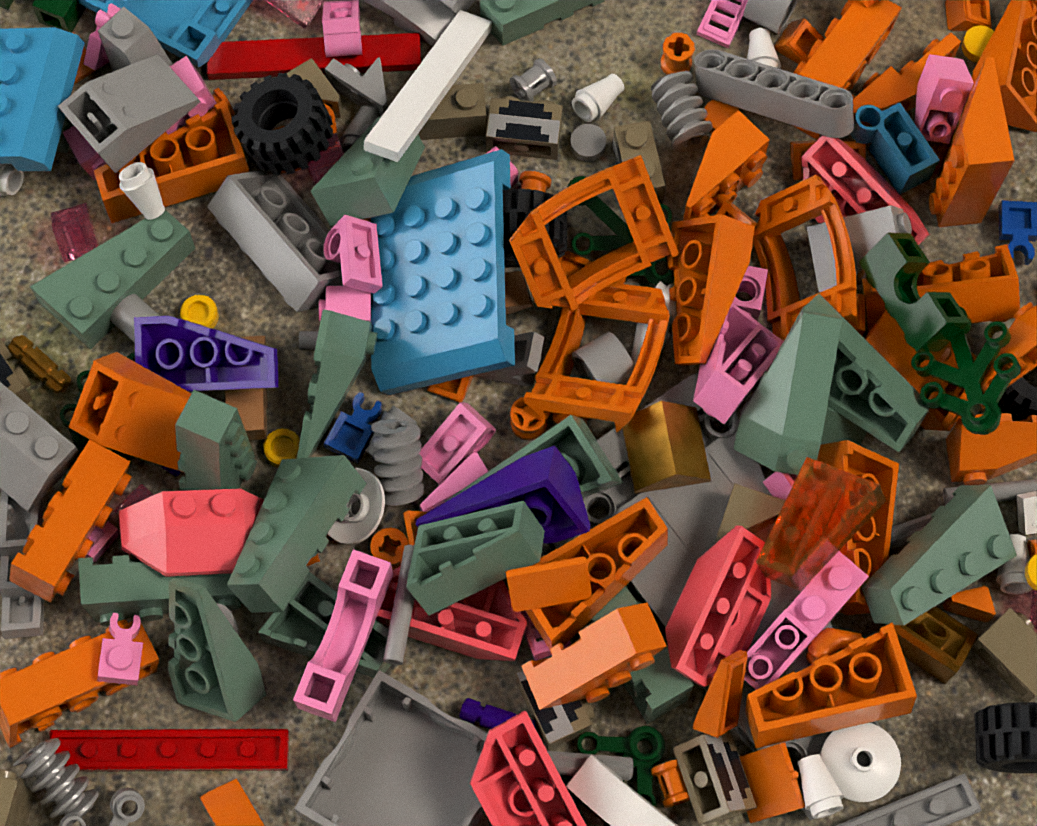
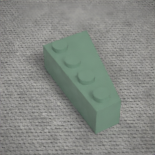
[480,0,605,46]
[30,210,195,349]
[175,390,257,491]
[227,455,367,613]
[78,555,242,626]
[586,583,694,724]

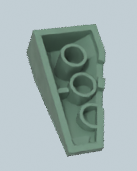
[297,309,378,458]
[168,578,266,722]

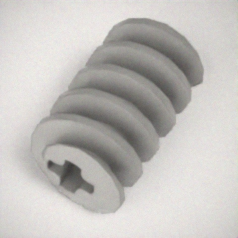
[651,71,713,153]
[371,419,424,506]
[13,738,99,826]

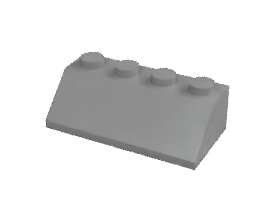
[207,170,343,312]
[0,382,80,512]

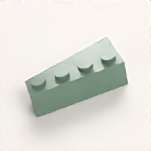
[770,294,930,452]
[445,415,623,502]
[861,485,1017,626]

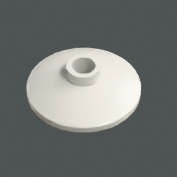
[328,468,385,544]
[820,723,901,803]

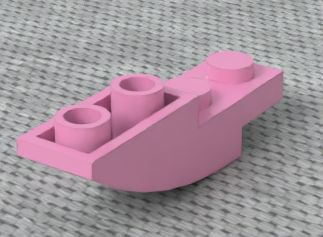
[744,550,869,690]

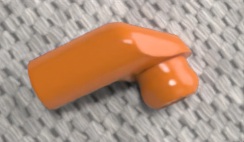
[806,628,862,665]

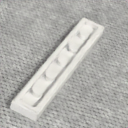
[364,10,492,162]

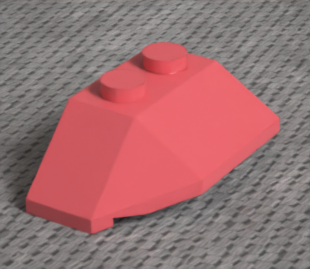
[801,135,930,245]
[118,489,264,577]
[665,526,771,687]
[376,566,527,661]
[470,711,586,826]

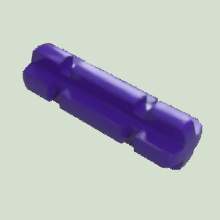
[460,698,537,729]

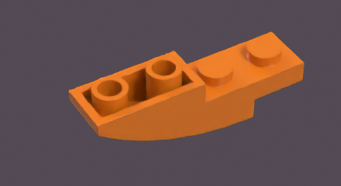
[852,32,961,127]

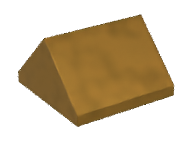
[622,401,711,494]
[894,606,978,684]

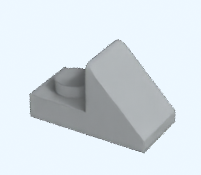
[325,57,388,116]
[476,332,545,386]

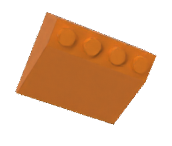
[929,57,1015,227]

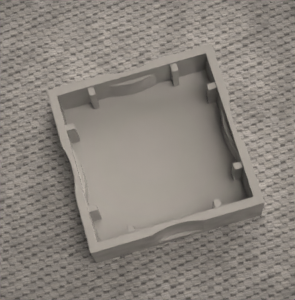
[294,670,488,826]

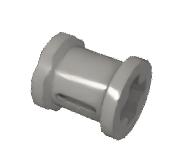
[510,58,557,102]

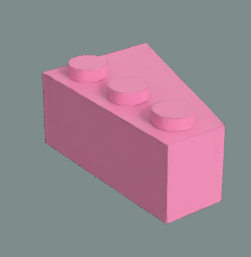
[693,303,784,424]

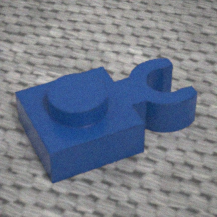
[998,200,1037,265]
[324,392,382,464]

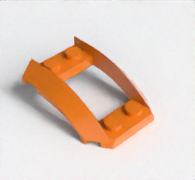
[509,155,679,311]
[753,175,858,341]
[524,283,670,433]

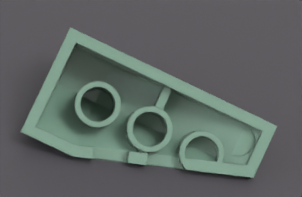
[733,310,842,477]

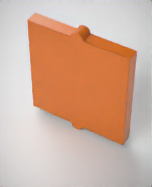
[740,742,805,823]

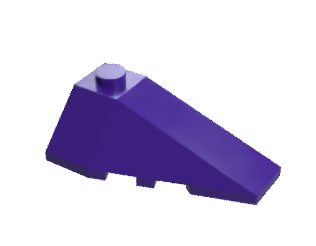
[134,315,278,393]
[415,446,590,543]

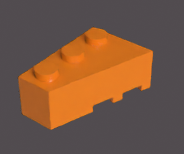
[521,602,667,710]

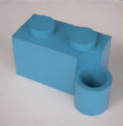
[850,102,940,195]

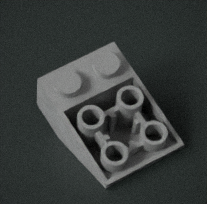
[58,54,201,173]

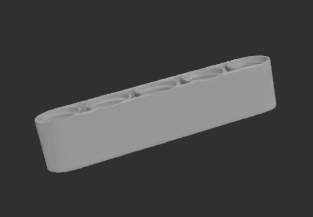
[694,49,854,138]

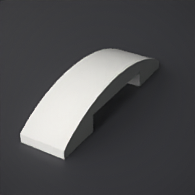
[566,754,678,826]

